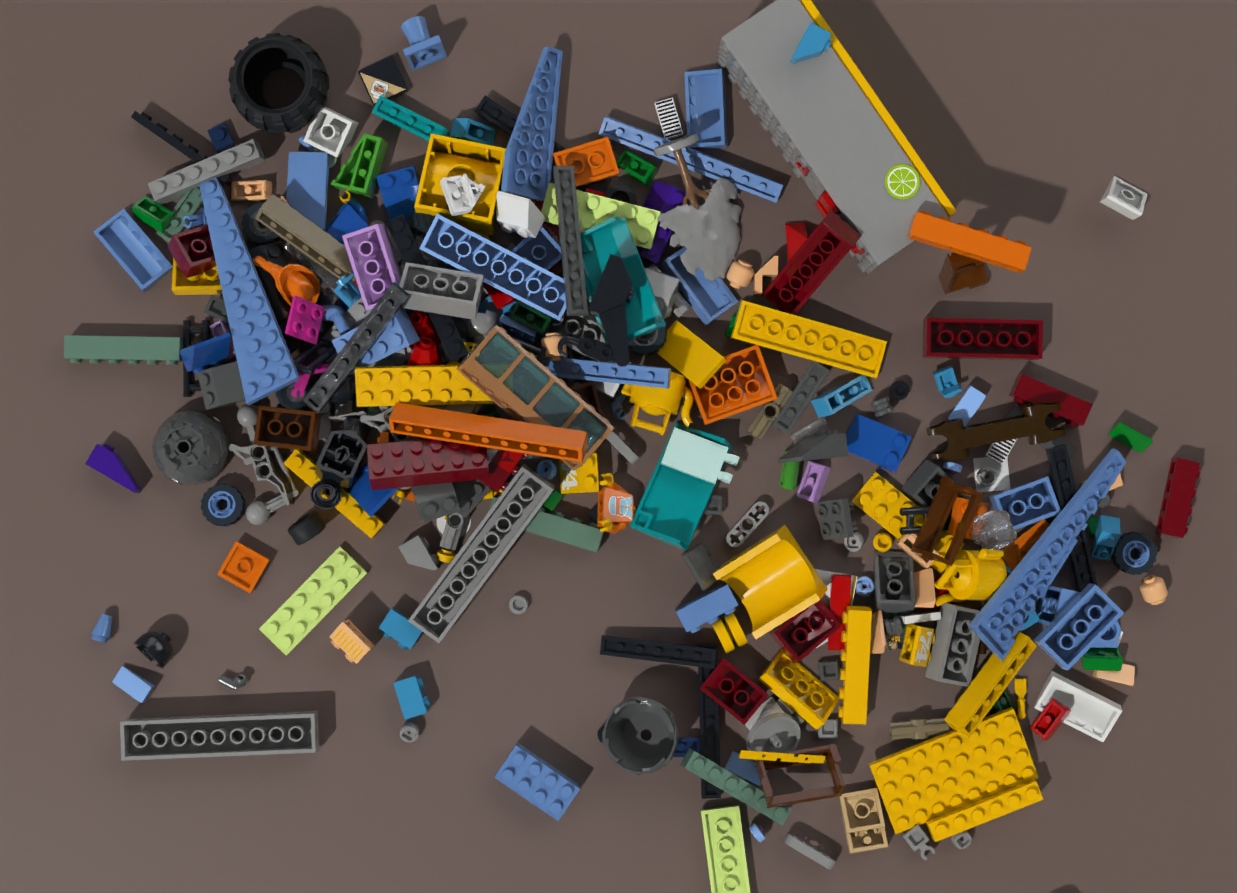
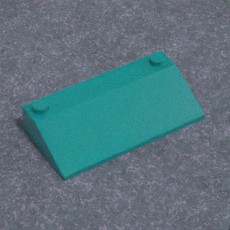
[580,217,666,345]
[630,423,732,551]

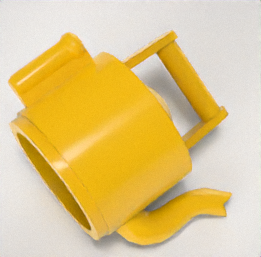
[621,365,694,436]
[934,548,1007,606]

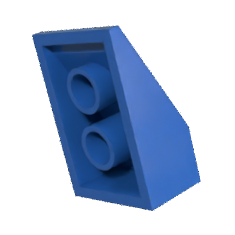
[376,166,419,221]
[179,333,231,374]
[846,414,912,472]
[347,461,398,517]

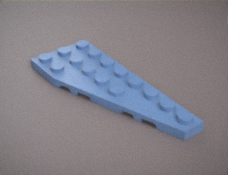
[501,46,563,203]

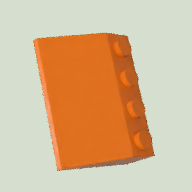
[687,345,778,425]

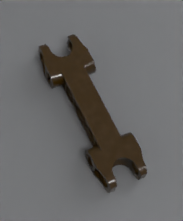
[926,402,1066,461]

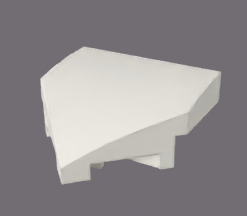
[440,173,486,216]

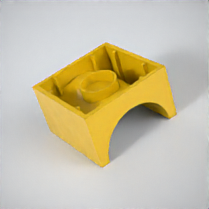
[414,134,506,236]
[713,525,828,639]

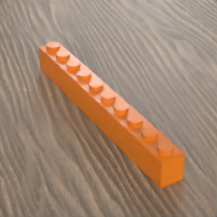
[389,402,588,462]

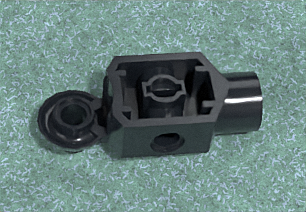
[310,417,370,510]

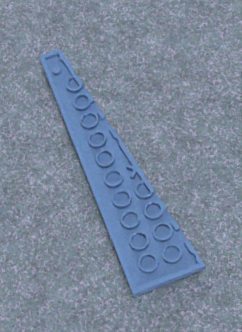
[199,177,300,405]
[968,448,1126,661]

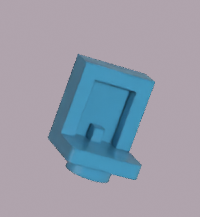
[333,273,361,308]
[932,365,962,398]

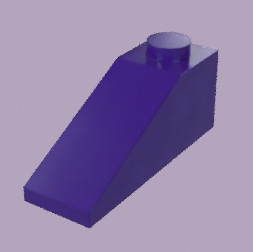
[85,443,142,493]

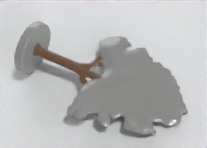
[653,133,742,281]

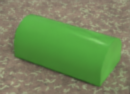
[779,450,800,490]

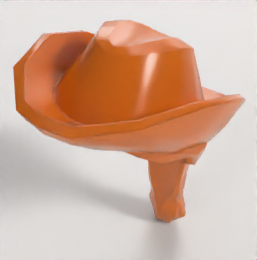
[253,256,320,306]

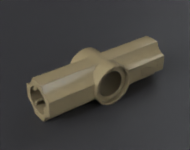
[747,383,793,440]
[889,717,949,740]

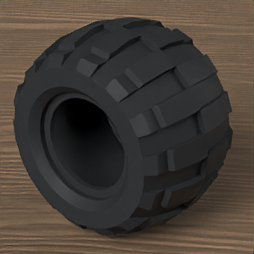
[228,33,329,134]

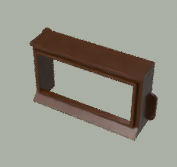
[939,253,989,294]
[911,477,984,566]
[755,744,845,808]

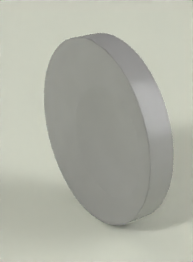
[747,712,801,761]

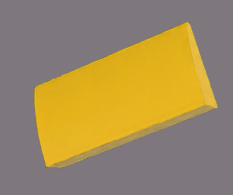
[172,257,222,295]
[758,649,840,730]

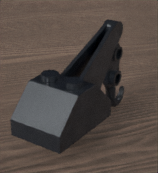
[557,254,635,367]

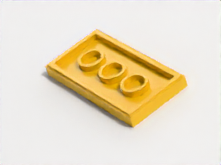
[655,320,727,389]

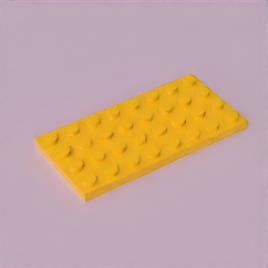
[868,707,1039,834]

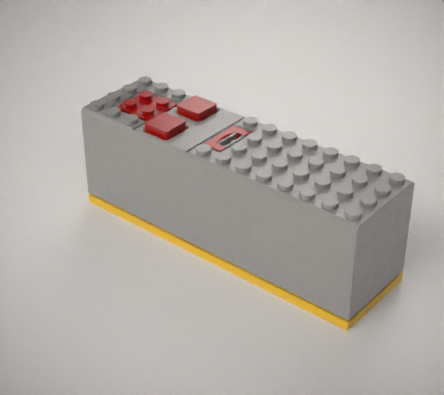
[717,0,957,274]

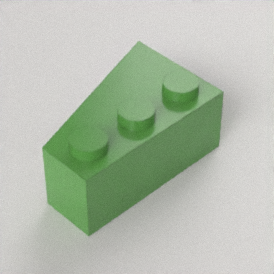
[331,134,388,198]

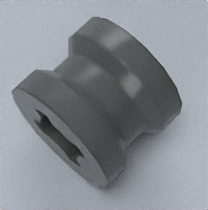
[871,396,894,417]
[883,616,903,638]

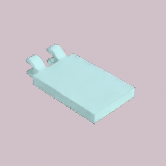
[661,427,740,484]

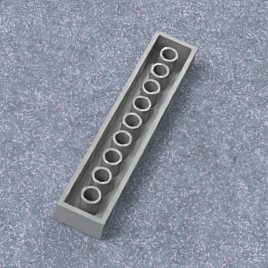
[408,464,555,643]
[120,711,320,761]

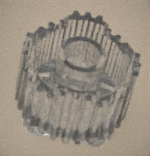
[971,509,1017,550]

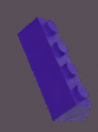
[636,181,686,266]

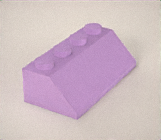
[342,224,402,311]

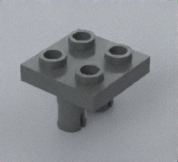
[817,498,857,540]

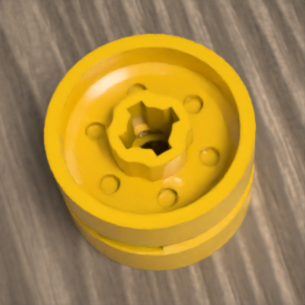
[711,612,748,653]

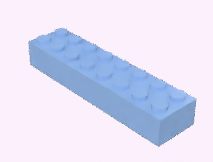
[419,214,567,321]

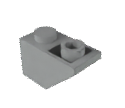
[399,535,440,570]

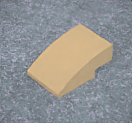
[839,788,888,854]

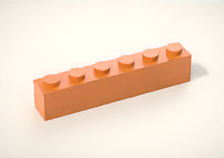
[907,211,1032,274]

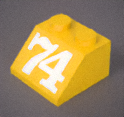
[559,453,599,494]
[899,624,935,667]

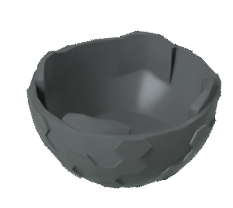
[152,410,230,485]
[602,697,679,775]

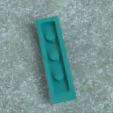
[372,95,449,142]

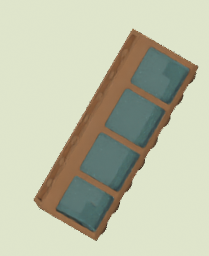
[456,325,614,471]

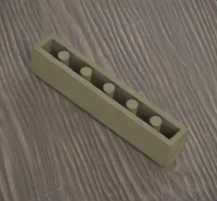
[255,194,356,283]

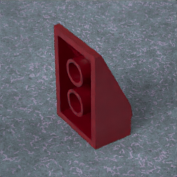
[168,225,216,279]
[769,600,842,663]
[699,658,768,725]

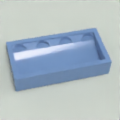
[684,69,728,149]
[286,152,330,230]
[93,208,173,293]
[660,247,738,326]

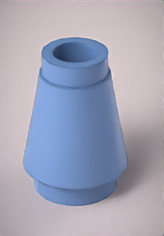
[91,614,113,643]

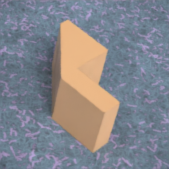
[753,256,778,296]

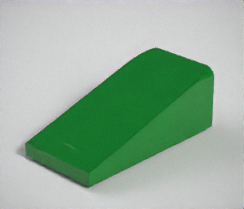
[616,149,658,186]

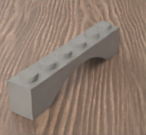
[148,139,266,205]

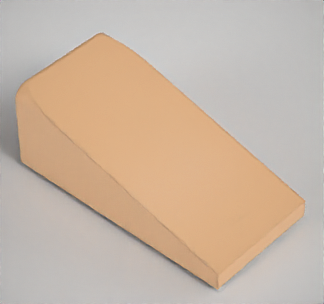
[231,180,272,201]

